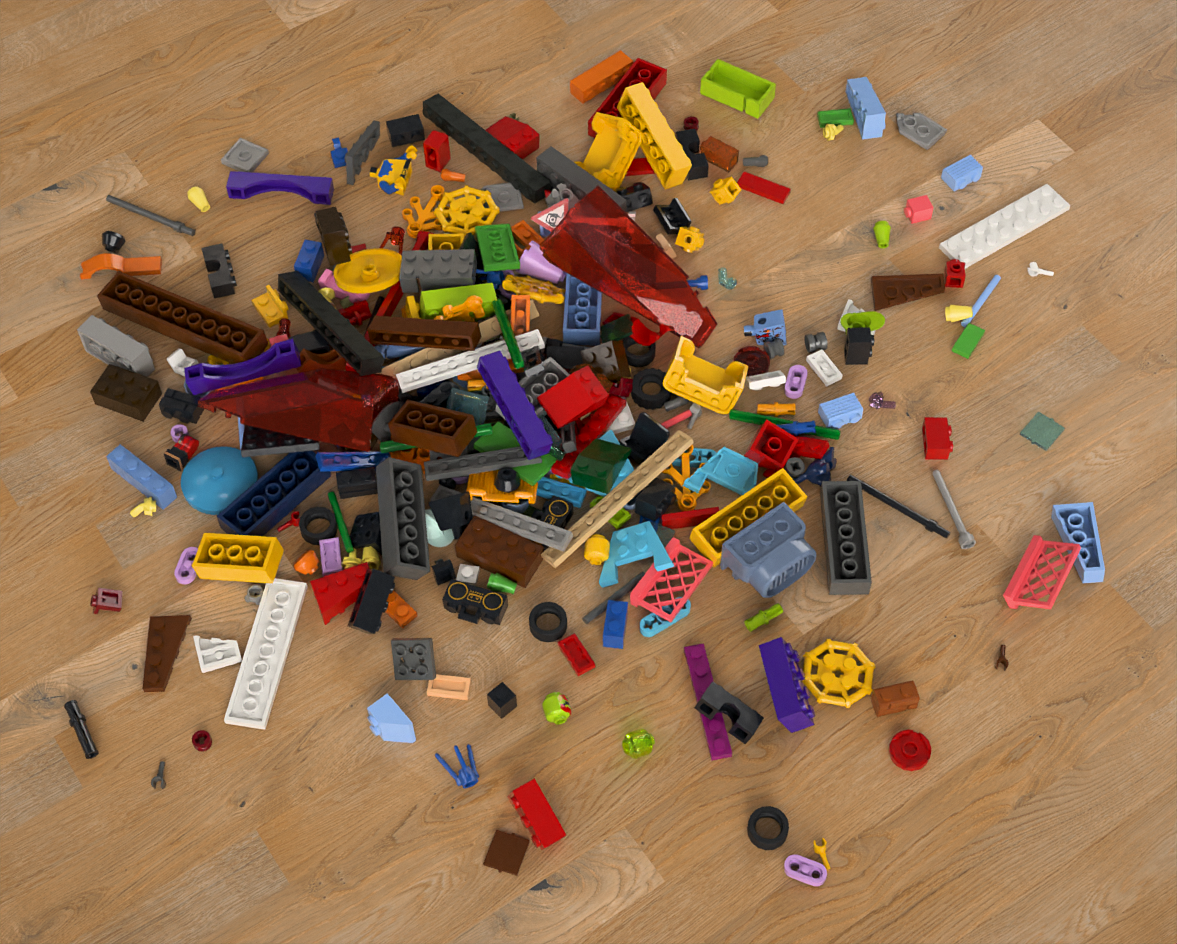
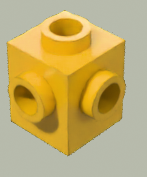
[710,176,742,205]
[675,226,705,253]

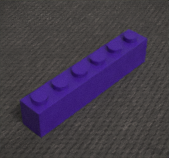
[477,350,553,460]

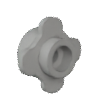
[244,585,264,605]

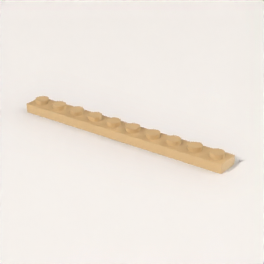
[369,299,539,391]
[541,430,694,568]

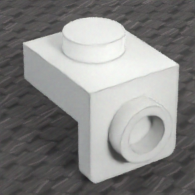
[167,348,199,376]

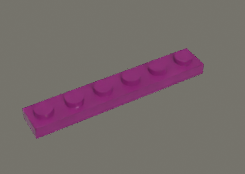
[684,643,732,761]

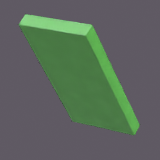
[475,224,520,272]
[474,421,557,486]

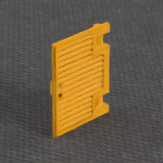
[466,469,538,504]

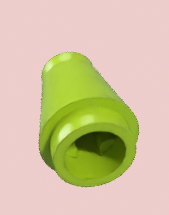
[873,221,891,248]

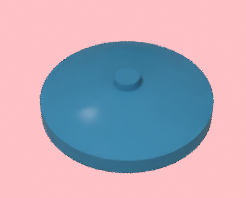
[181,447,259,515]

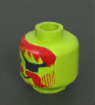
[542,692,571,725]

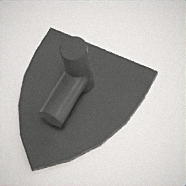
[369,401,400,442]

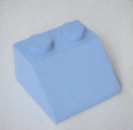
[367,693,416,743]

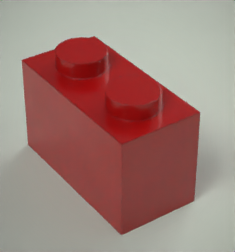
[423,130,451,173]
[922,417,953,460]

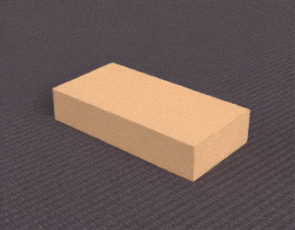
[427,674,471,700]

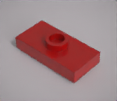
[557,633,596,676]

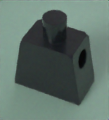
[429,491,473,540]

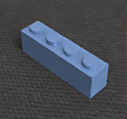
[106,444,177,510]

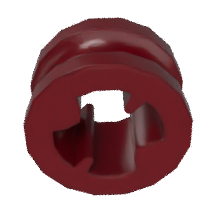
[684,116,699,131]
[192,730,212,752]

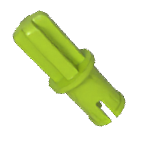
[744,603,783,632]

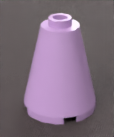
[516,241,567,284]

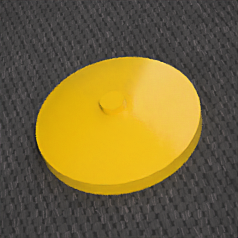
[333,248,402,293]

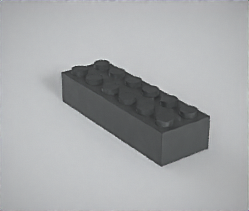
[536,146,626,235]
[376,457,430,580]
[820,481,872,595]

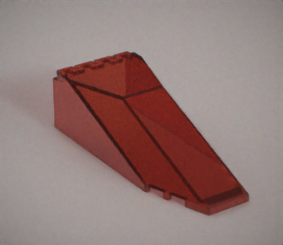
[539,185,717,349]
[198,368,399,452]

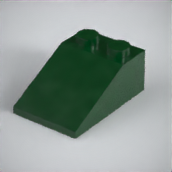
[570,438,631,494]

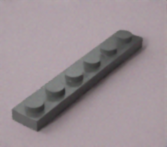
[424,446,542,481]

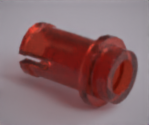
[276,318,291,340]

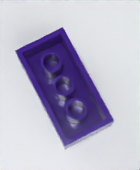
[759,637,815,733]

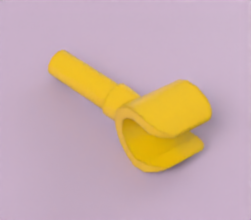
[813,838,831,870]

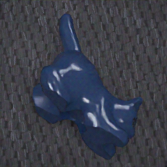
[793,447,837,487]

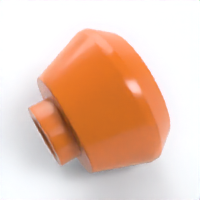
[293,550,319,575]

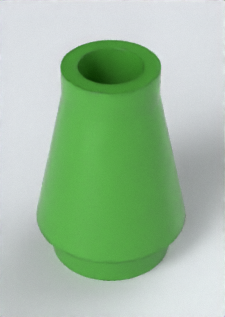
[487,572,517,594]

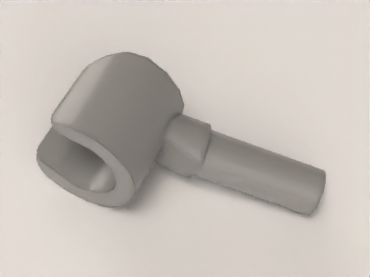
[687,403,702,429]

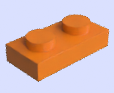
[385,590,417,629]

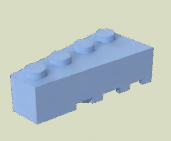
[845,77,886,140]
[1051,502,1105,583]

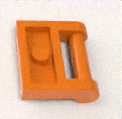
[511,220,545,259]

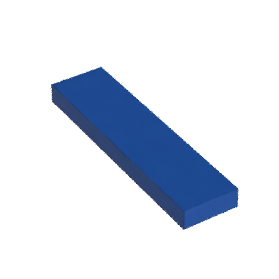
[316,451,391,472]

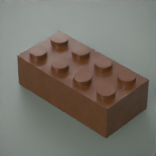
[388,400,477,457]
[455,515,544,588]

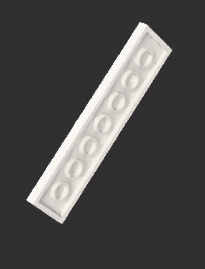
[939,184,1070,269]
[224,578,307,730]

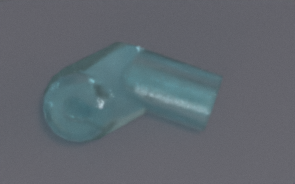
[718,268,737,290]

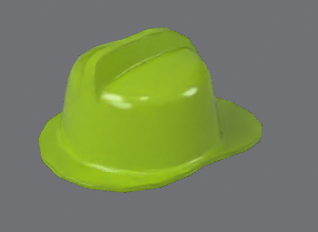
[840,311,885,335]

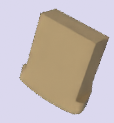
[655,233,677,264]

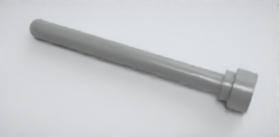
[932,470,976,549]

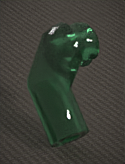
[547,444,566,461]

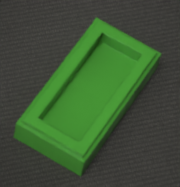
[817,108,854,128]
[952,323,985,359]

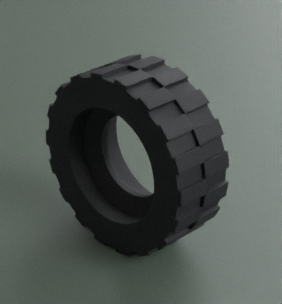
[631,368,672,410]

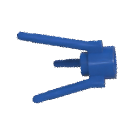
[476,269,505,289]
[435,744,479,788]

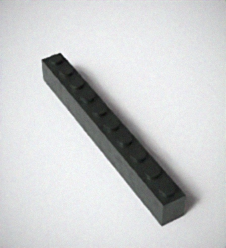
[423,93,551,204]
[277,271,384,376]

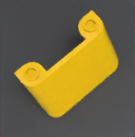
[574,112,642,191]
[663,336,748,415]

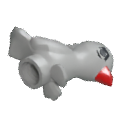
[544,183,583,216]

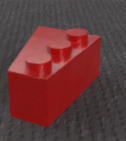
[310,562,370,625]
[507,778,567,850]

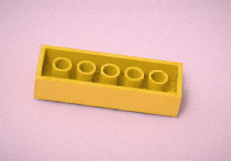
[617,82,692,190]
[689,468,807,568]

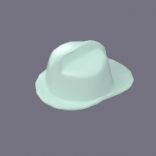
[425,509,454,547]

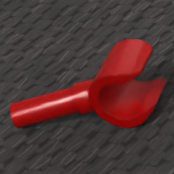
[276,511,300,532]

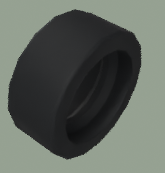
[623,335,656,367]
[299,507,338,545]
[529,602,567,642]
[747,806,789,850]

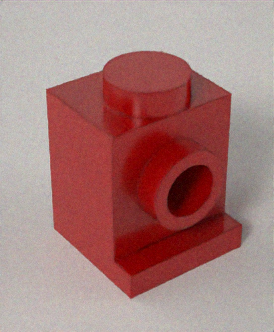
[945,259,966,288]

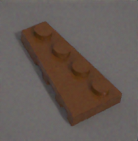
[871,273,945,311]
[142,615,192,692]

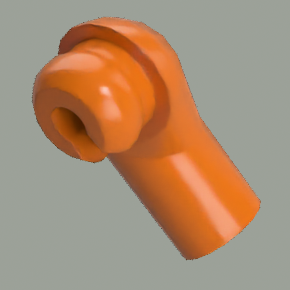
[440,169,465,183]

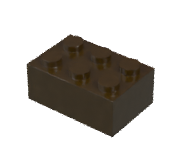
[315,207,353,266]
[90,364,162,422]

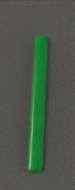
[328,492,354,553]

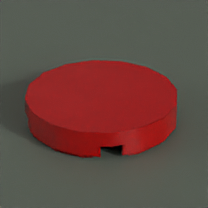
[889,729,932,771]

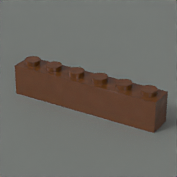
[367,316,481,351]

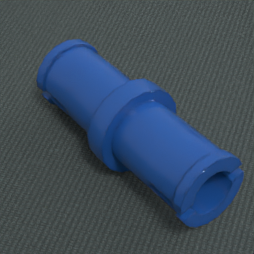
[777,421,816,436]

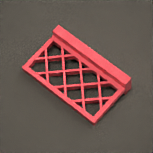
[1003,535,1081,609]
[630,537,713,622]

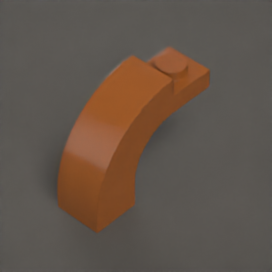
[296,348,347,378]

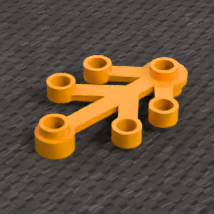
[402,185,450,238]
[434,295,485,322]
[662,444,711,511]

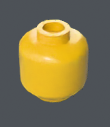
[584,534,610,565]

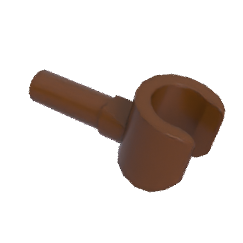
[995,645,1009,671]

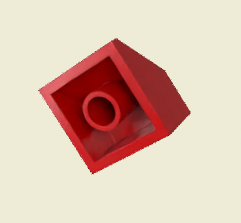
[744,419,799,470]

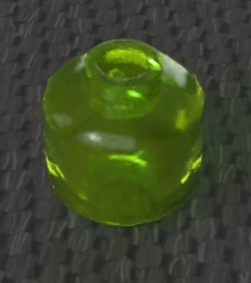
[622,729,655,759]

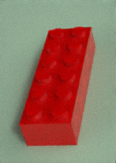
[588,58,667,138]

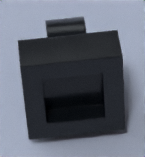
[431,559,456,585]

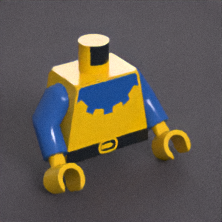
[370,145,418,196]

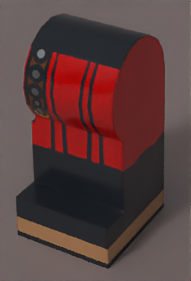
[164,434,199,472]

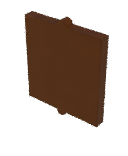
[483,830,530,876]

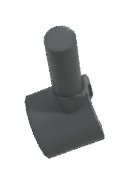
[151,761,166,789]

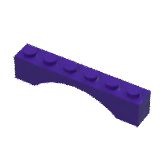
[226,171,334,205]
[184,339,301,395]

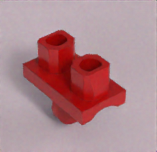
[338,300,372,326]

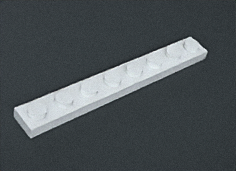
[396,329,545,393]

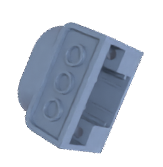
[720,502,817,598]

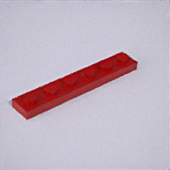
[551,394,626,480]

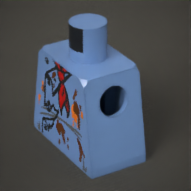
[744,309,787,345]

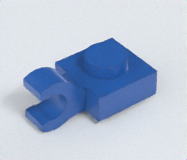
[330,137,348,168]

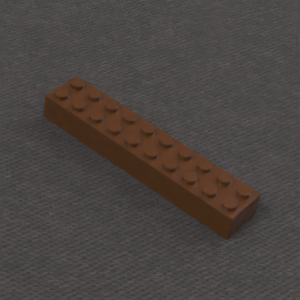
[97,271,269,364]

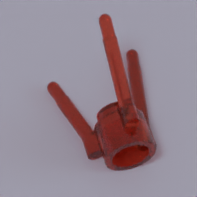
[379,226,405,256]

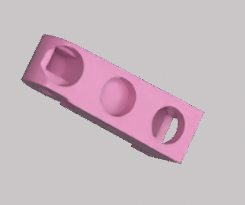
[318,268,371,303]

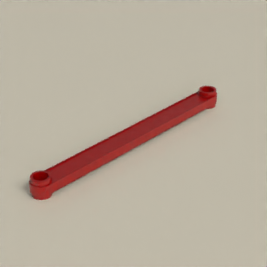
[346,231,434,375]

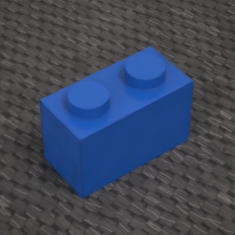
[294,239,324,283]
[603,600,628,649]

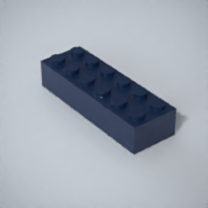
[217,451,331,536]

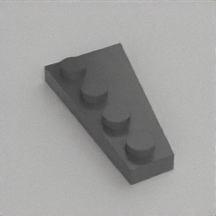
[344,120,380,185]

